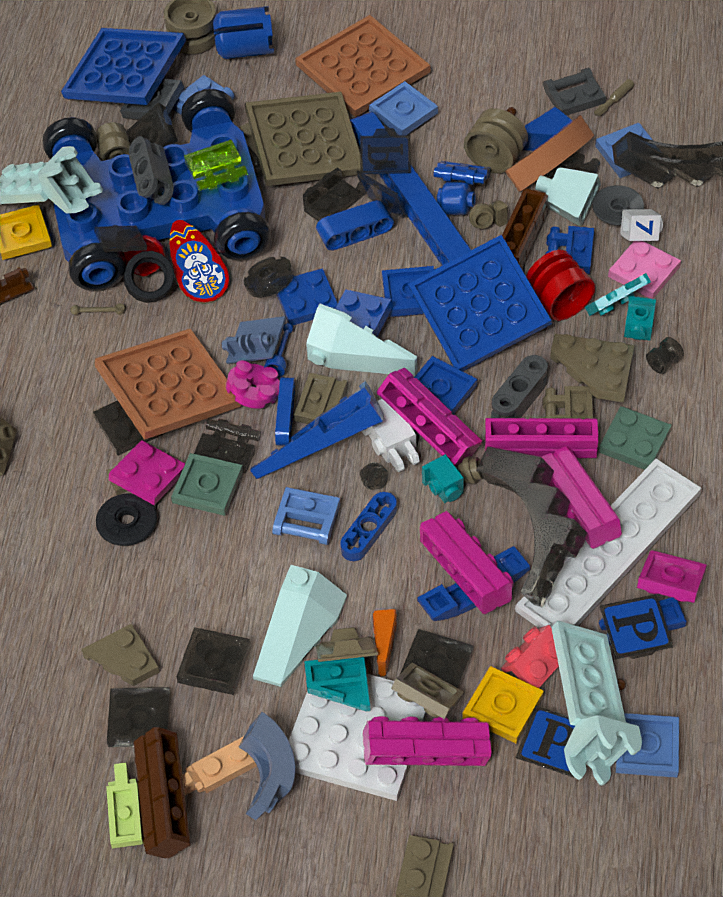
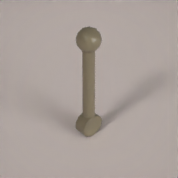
[70,303,125,315]

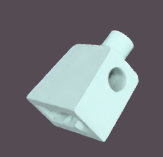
[535,168,601,227]

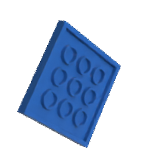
[61,28,186,105]
[408,235,552,371]

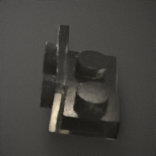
[303,167,361,222]

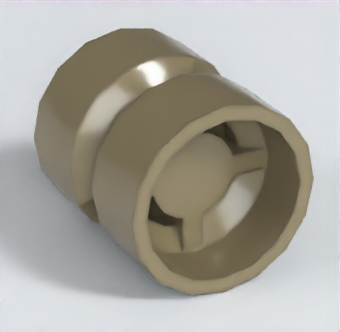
[96,122,131,161]

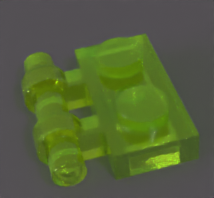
[184,140,248,191]

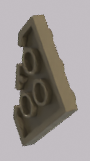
[550,334,634,402]

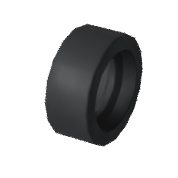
[124,251,174,303]

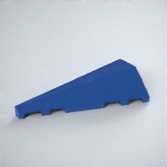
[250,381,384,479]

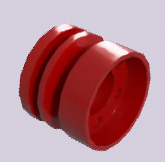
[526,249,596,321]

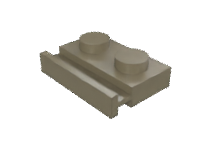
[294,373,347,424]
[396,835,454,897]

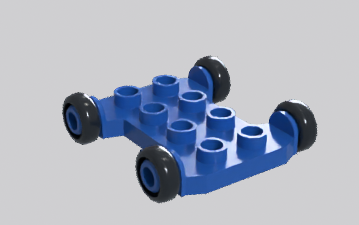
[43,89,271,291]

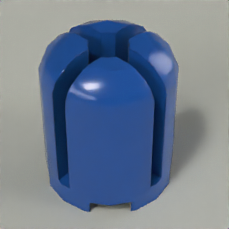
[213,6,274,59]

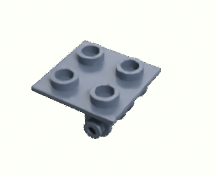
[222,316,286,364]

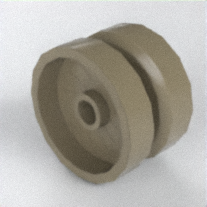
[164,0,216,54]
[464,108,528,173]

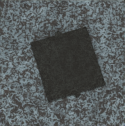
[94,225,147,252]

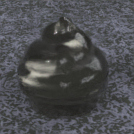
[359,462,388,490]

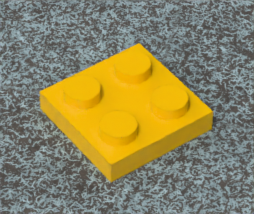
[0,204,52,260]
[462,666,544,744]

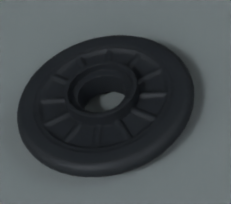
[96,493,157,546]

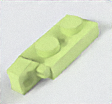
[106,763,143,849]

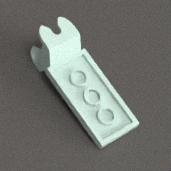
[0,146,103,214]
[551,621,642,786]

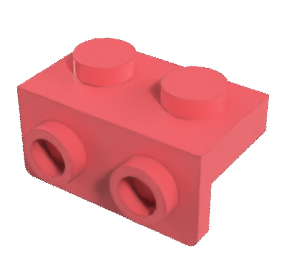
[501,625,559,688]

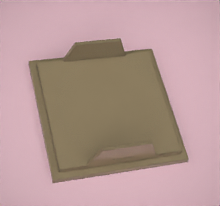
[316,627,378,662]

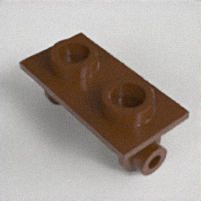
[0,267,34,303]

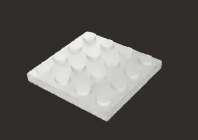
[289,674,427,801]

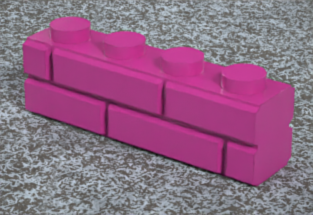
[377,368,482,467]
[485,418,598,458]
[537,446,622,549]
[420,511,514,615]
[363,716,491,766]

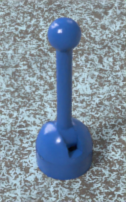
[264,323,293,378]

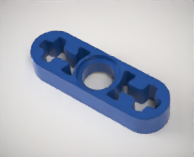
[275,377,295,446]
[340,492,397,561]

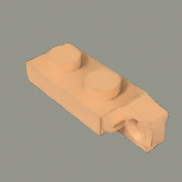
[182,736,257,795]

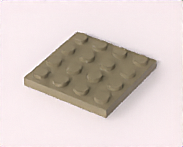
[245,92,364,186]

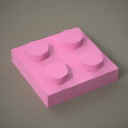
[608,241,681,299]

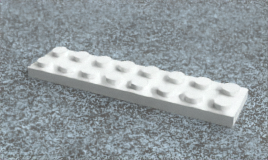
[515,459,702,628]

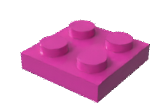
[109,440,185,505]
[637,550,707,603]

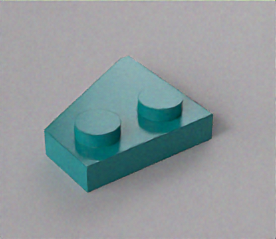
[585,273,651,316]
[304,657,370,712]

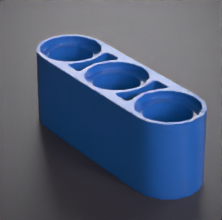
[316,200,394,251]

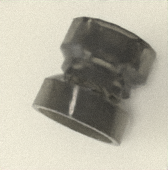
[646,337,684,374]

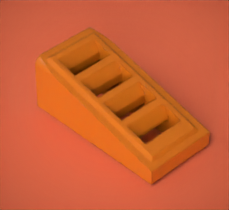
[373,609,397,677]

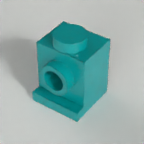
[624,296,656,341]
[422,454,464,503]

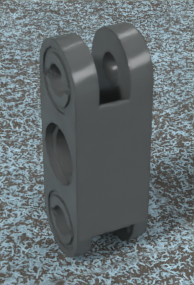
[129,136,174,205]
[491,355,548,418]

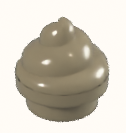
[469,203,494,229]
[457,456,484,484]

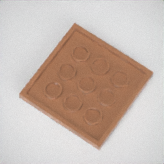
[295,15,430,117]
[95,329,241,440]

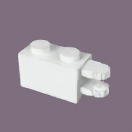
[362,399,420,472]

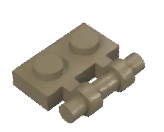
[542,386,593,419]

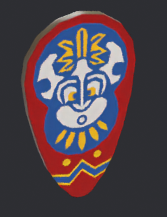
[169,220,229,304]

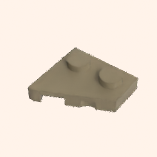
[81,624,160,686]

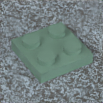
[599,406,672,470]
[171,453,243,516]

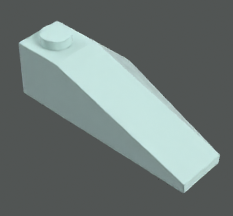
[306,304,417,377]
[253,565,347,687]

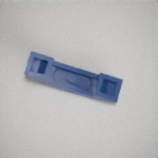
[417,546,530,621]

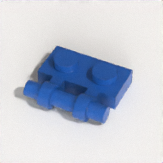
[434,161,491,185]
[545,226,594,274]

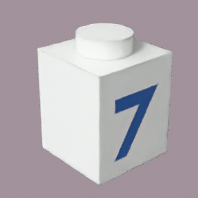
[620,209,663,241]

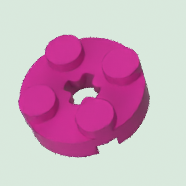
[226,360,280,409]

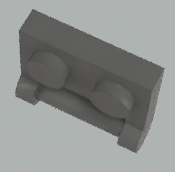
[543,67,606,116]

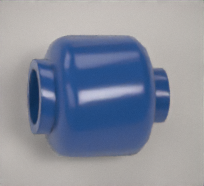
[437,182,476,215]

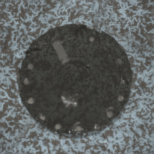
[243,256,295,298]

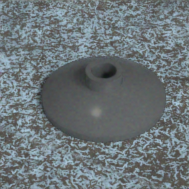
[593,185,644,225]

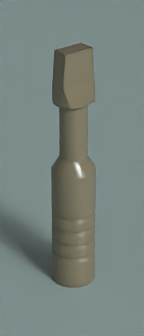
[594,79,634,116]

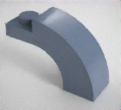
[239,712,295,820]

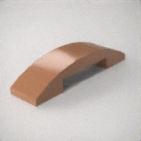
[505,115,594,192]

